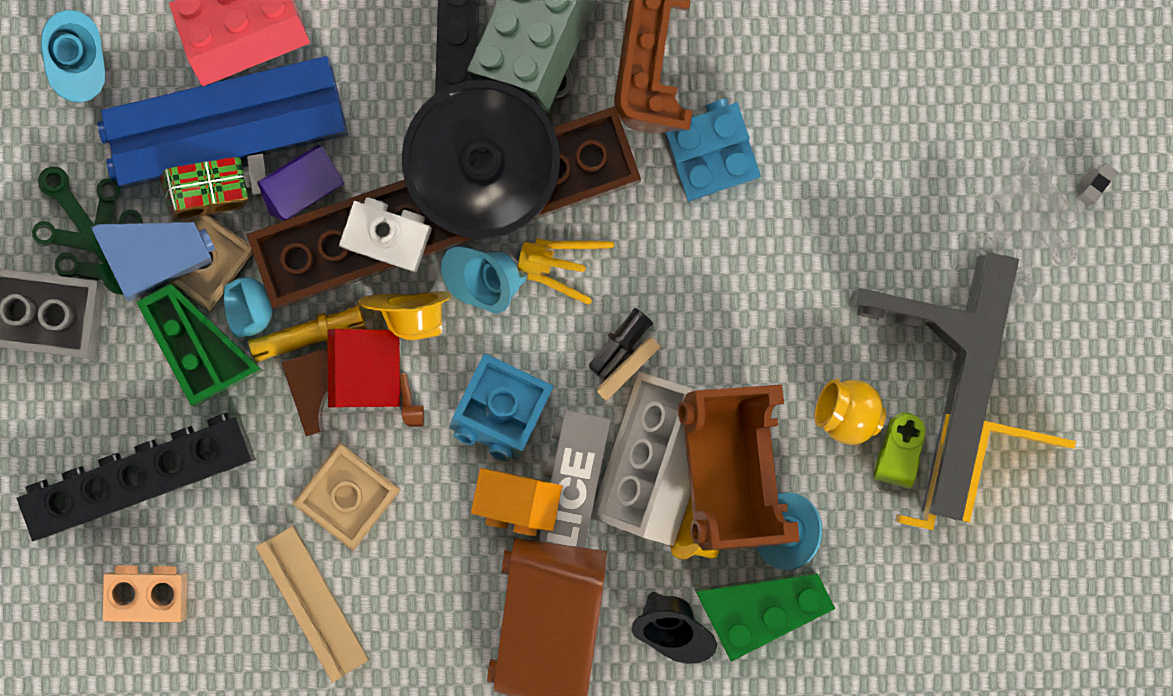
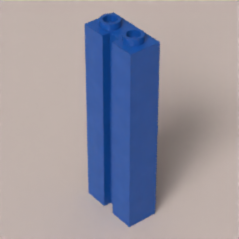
[97,56,348,189]

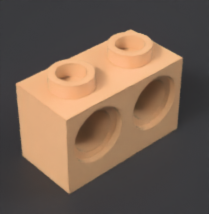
[103,565,187,622]

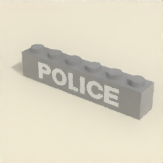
[531,410,611,548]

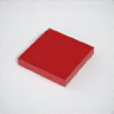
[327,329,400,407]

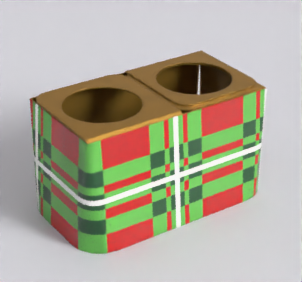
[159,157,248,221]

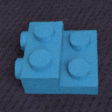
[664,98,761,202]
[449,353,554,462]

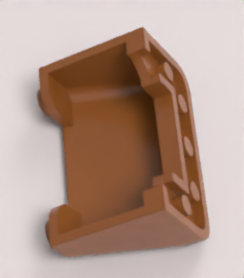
[614,0,692,134]
[678,385,800,551]
[487,538,607,696]

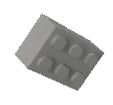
[0,269,105,359]

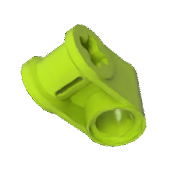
[873,412,926,489]

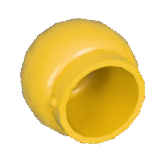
[814,378,886,445]

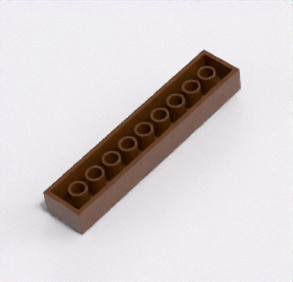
[247,106,641,310]

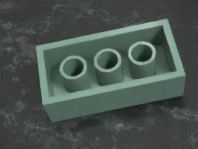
[467,0,597,111]

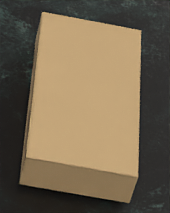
[597,337,661,401]

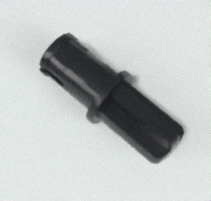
[589,308,653,379]

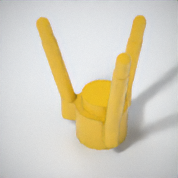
[518,238,614,305]

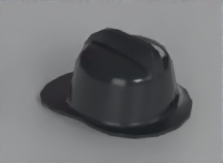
[631,592,717,664]

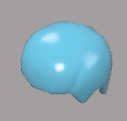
[224,277,273,338]

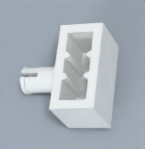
[339,197,432,273]

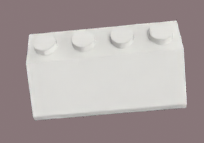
[591,372,695,546]

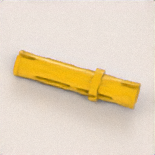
[248,305,366,363]

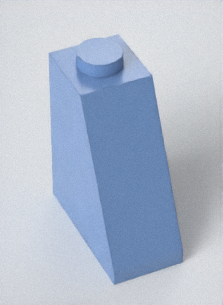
[91,222,215,302]

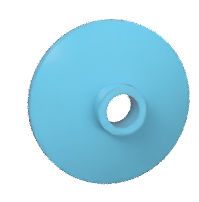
[756,492,822,570]

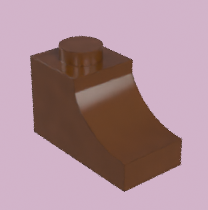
[282,348,328,436]

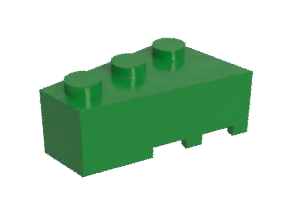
[136,284,264,407]
[694,571,836,662]

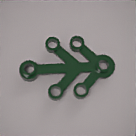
[32,166,143,295]

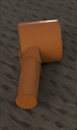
[400,373,424,427]

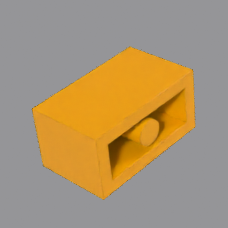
[471,468,563,536]

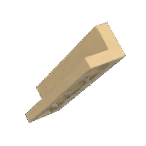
[256,526,370,683]

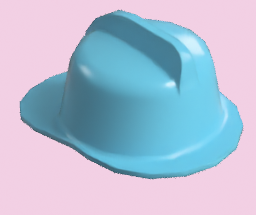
[40,10,105,103]
[440,246,526,314]

